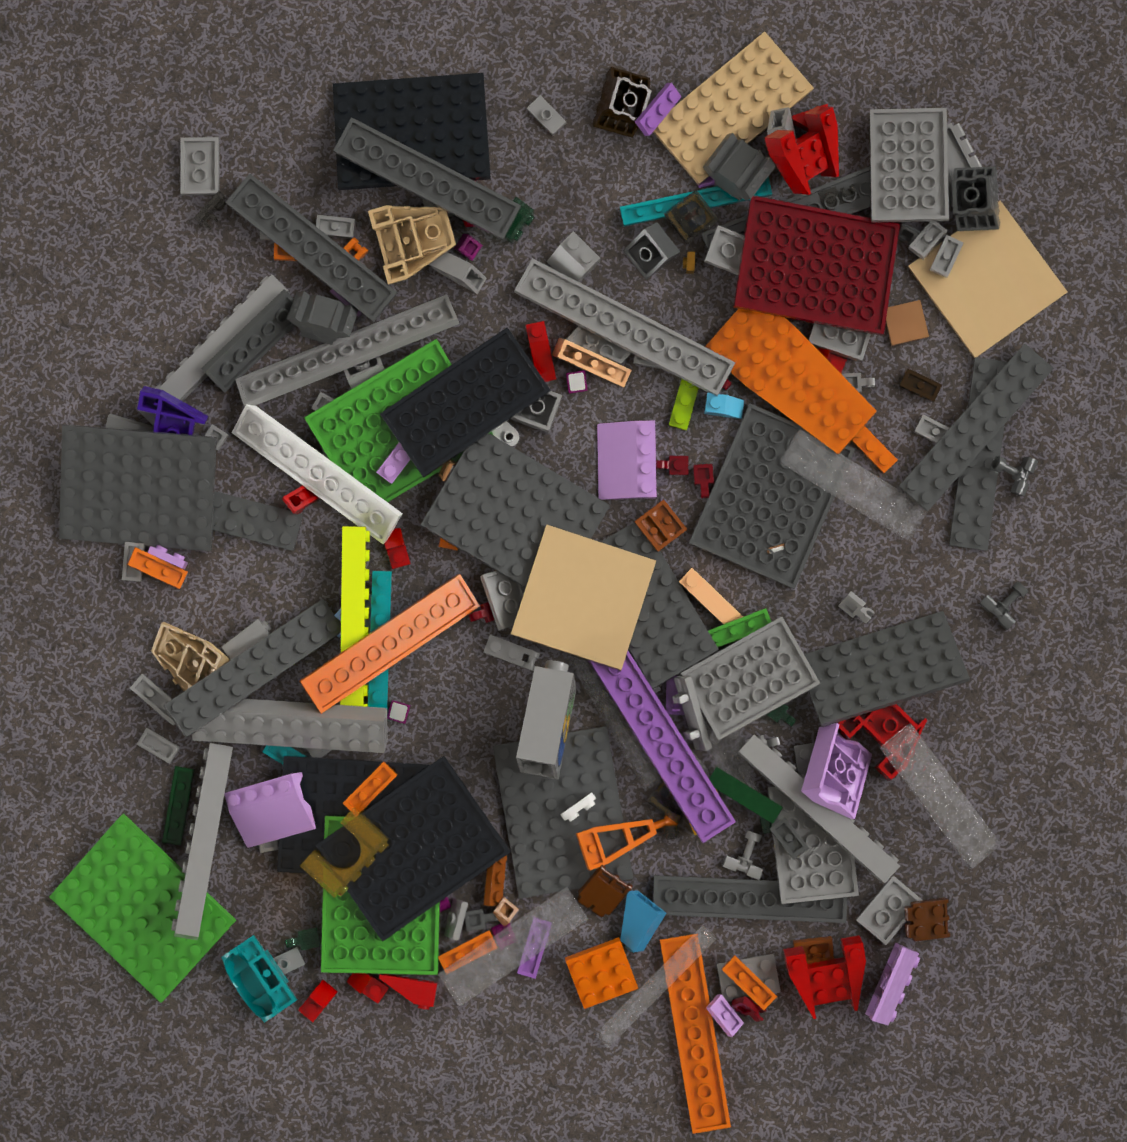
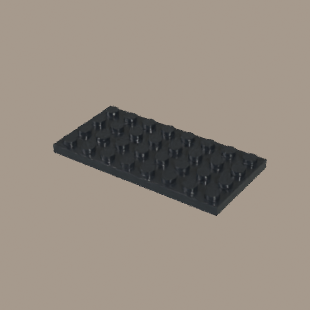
[380,327,551,478]

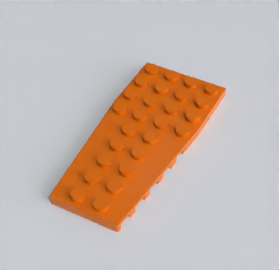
[705,309,877,454]

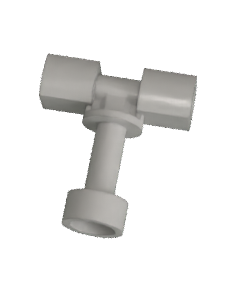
[722,830,763,880]

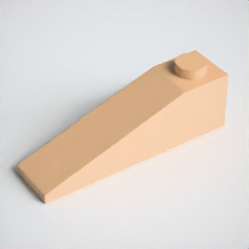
[552,338,632,387]
[679,568,743,625]

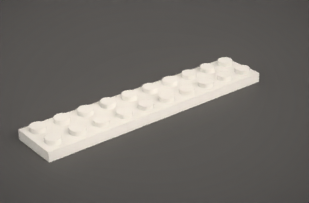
[232,404,403,544]

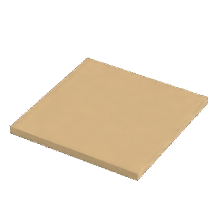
[908,201,1067,358]
[511,525,656,671]

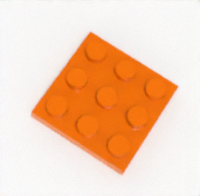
[565,937,639,1009]

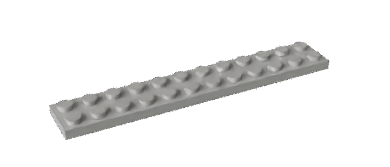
[514,258,735,396]
[235,294,459,407]

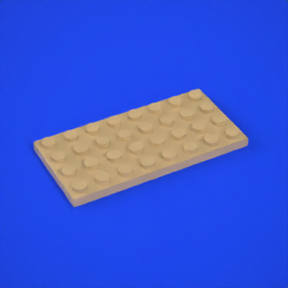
[653,32,814,185]

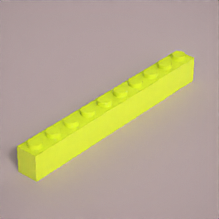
[340,526,370,707]

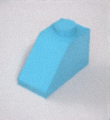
[704,392,744,419]

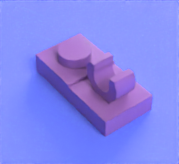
[666,676,685,715]

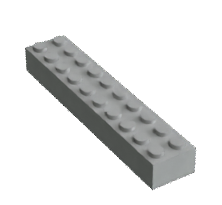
[192,699,388,753]

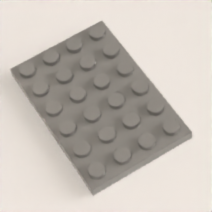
[870,108,949,222]
[681,617,821,741]
[767,787,859,904]

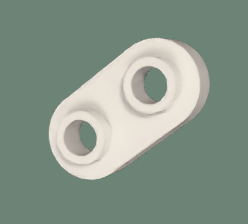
[492,421,519,447]
[560,792,596,822]

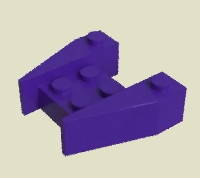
[137,386,208,435]

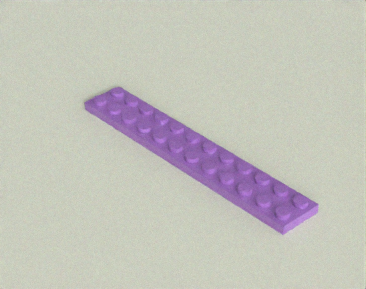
[588,651,736,843]

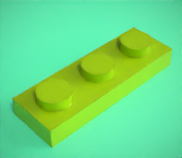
[669,379,699,431]

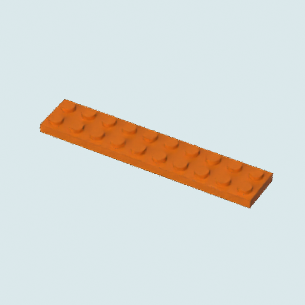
[299,574,480,714]
[660,933,731,1134]

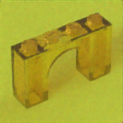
[300,807,389,898]

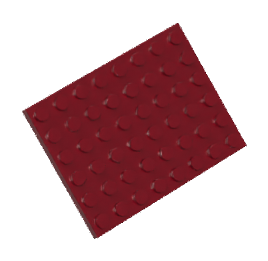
[733,196,900,336]

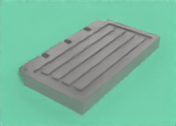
[947,123,982,207]

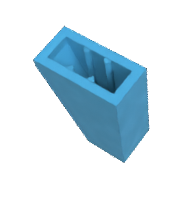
[620,891,666,953]

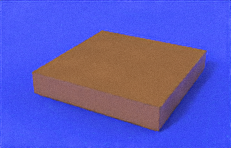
[886,300,929,346]

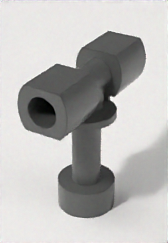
[991,455,1038,497]
[979,581,1028,630]

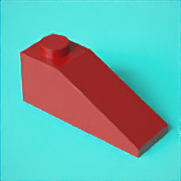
[525,321,556,382]
[379,974,438,1010]

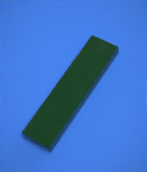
[162,766,195,846]
[709,767,783,824]

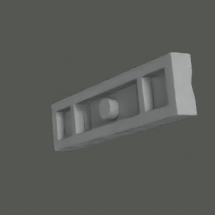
[672,675,712,751]

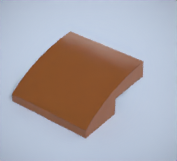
[634,499,687,552]
[793,936,834,964]

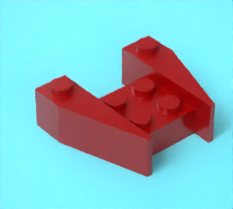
[764,106,839,195]
[837,704,927,781]
[783,935,866,1019]

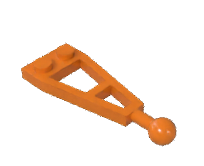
[576,814,679,870]

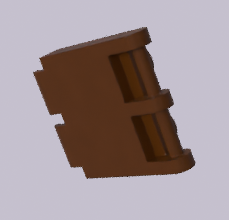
[577,865,633,918]
[905,898,950,941]

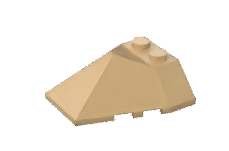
[368,205,456,285]
[151,622,230,691]

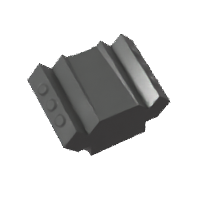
[703,133,776,201]
[952,166,1000,231]
[287,291,358,345]

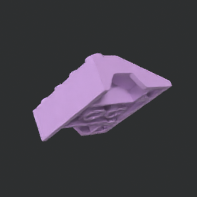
[597,420,657,500]
[801,723,872,819]
[225,772,316,848]
[865,943,920,1025]

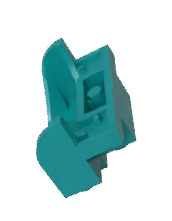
[221,935,297,1023]

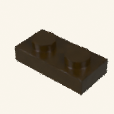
[899,368,942,403]

